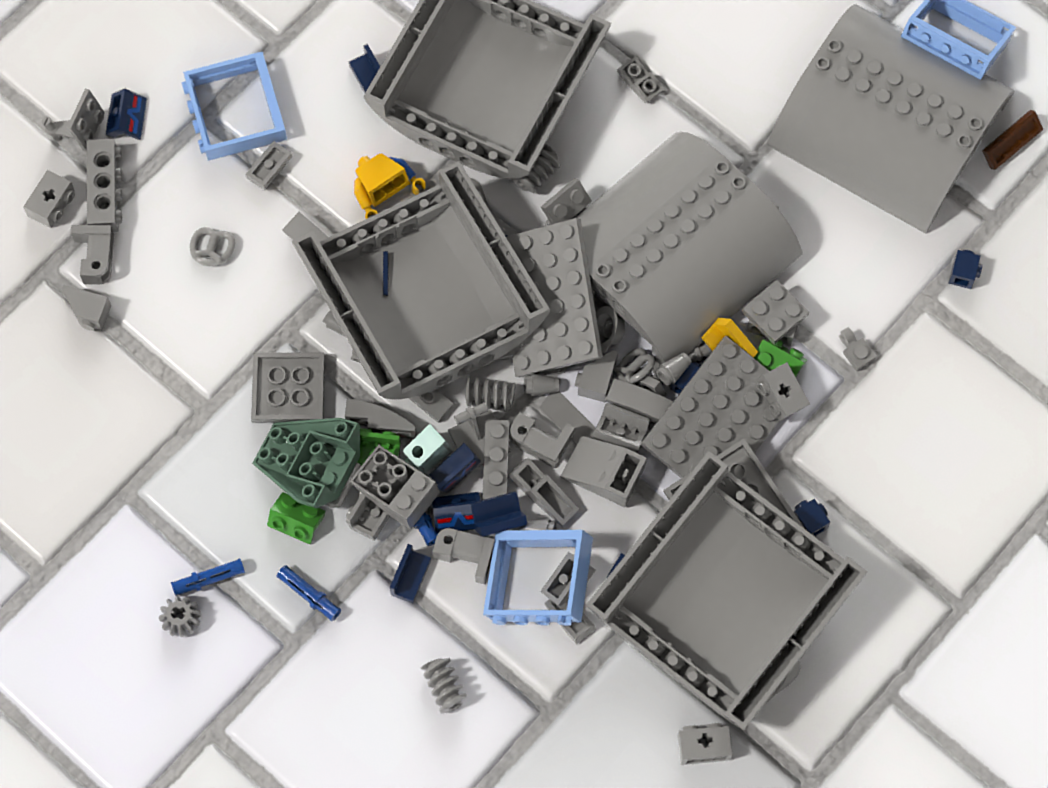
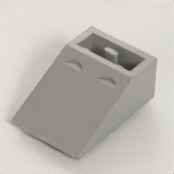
[560,436,647,507]
[349,445,440,530]

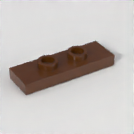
[982,110,1044,170]

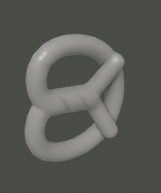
[190,227,235,266]
[614,348,655,384]

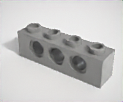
[87,139,122,232]

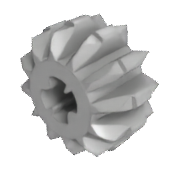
[159,595,201,637]

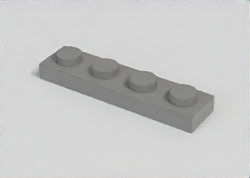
[482,419,509,500]

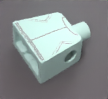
[403,424,453,474]

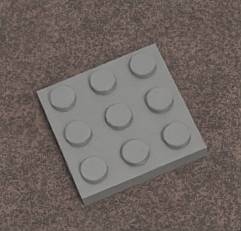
[251,352,325,423]

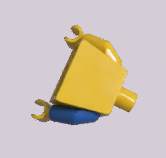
[354,153,426,219]

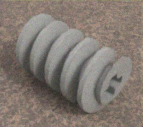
[512,144,561,193]
[465,376,516,412]
[421,658,467,713]

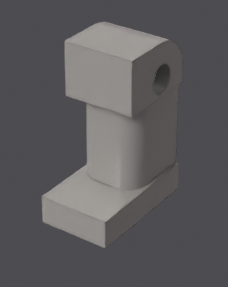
[71,225,114,285]
[510,412,575,468]
[432,528,495,584]

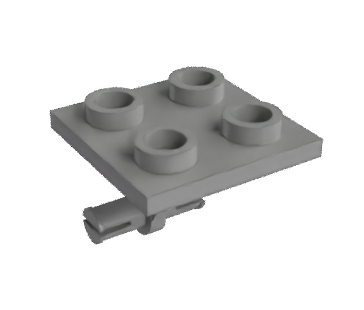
[42,88,105,151]
[448,402,512,470]

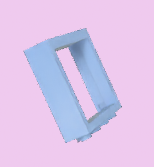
[901,0,1016,80]
[181,52,287,161]
[483,530,593,626]

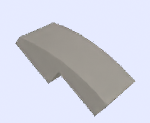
[617,56,664,103]

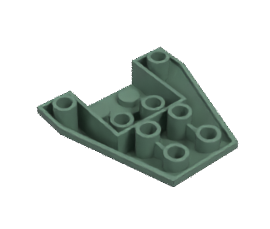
[252,418,360,508]

